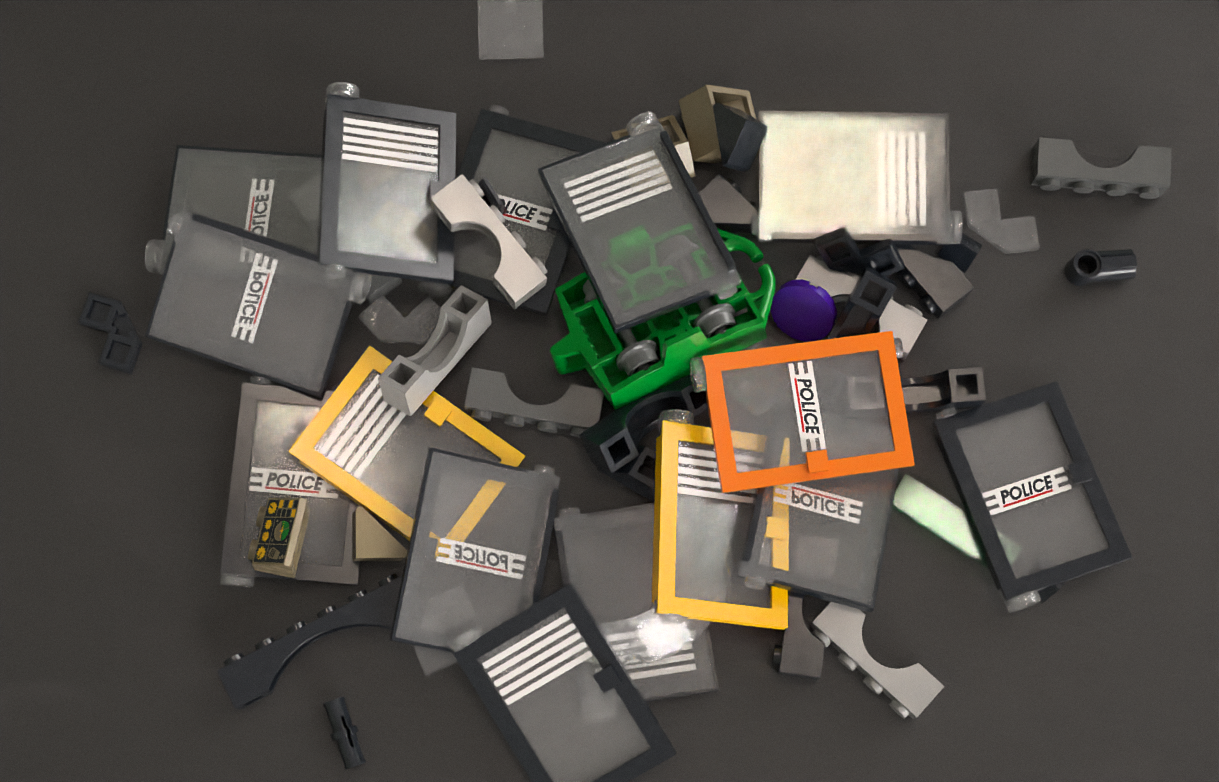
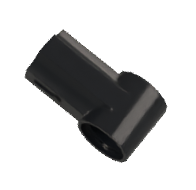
[1064,249,1137,286]

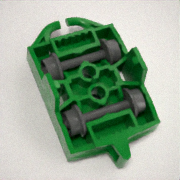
[550,224,776,410]

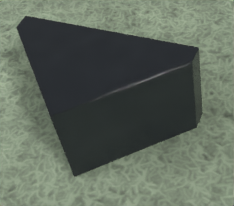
[713,103,769,172]

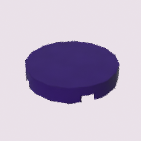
[770,279,837,342]

